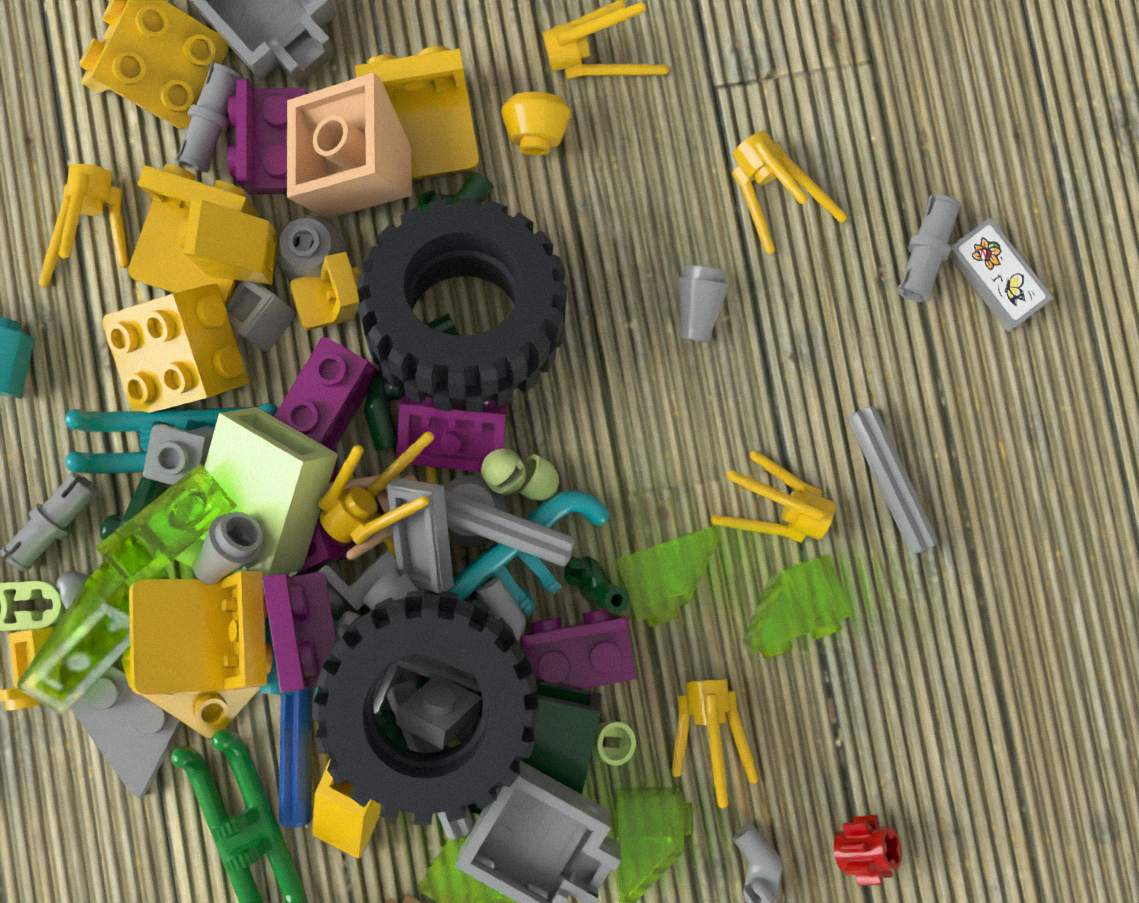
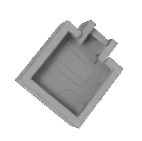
[189,0,337,86]
[455,761,621,903]

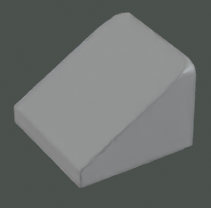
[225,281,296,352]

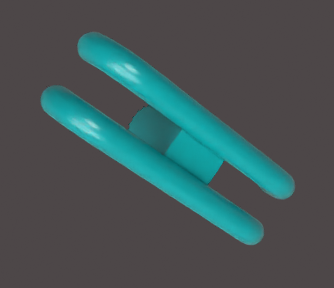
[64,402,278,474]
[436,490,610,616]

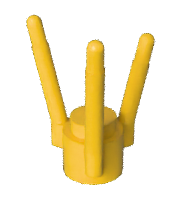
[542,0,669,80]
[731,130,847,255]
[39,164,129,288]
[318,431,434,545]
[711,451,836,543]
[671,679,758,809]

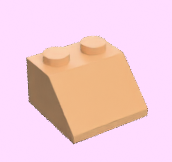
[287,73,412,219]

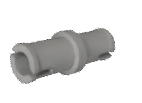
[175,63,242,173]
[897,194,961,302]
[0,472,99,572]

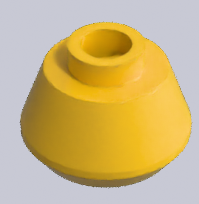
[501,92,572,156]

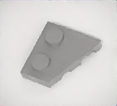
[68,656,183,798]

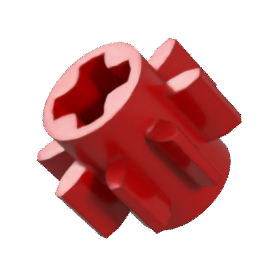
[834,815,902,886]

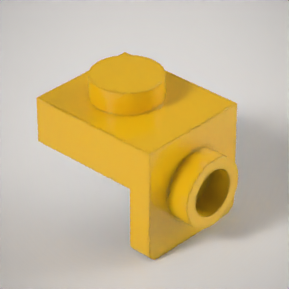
[290,252,361,331]
[0,627,61,711]

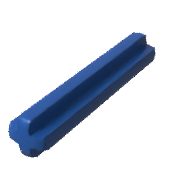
[279,688,313,827]

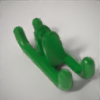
[171,729,308,903]

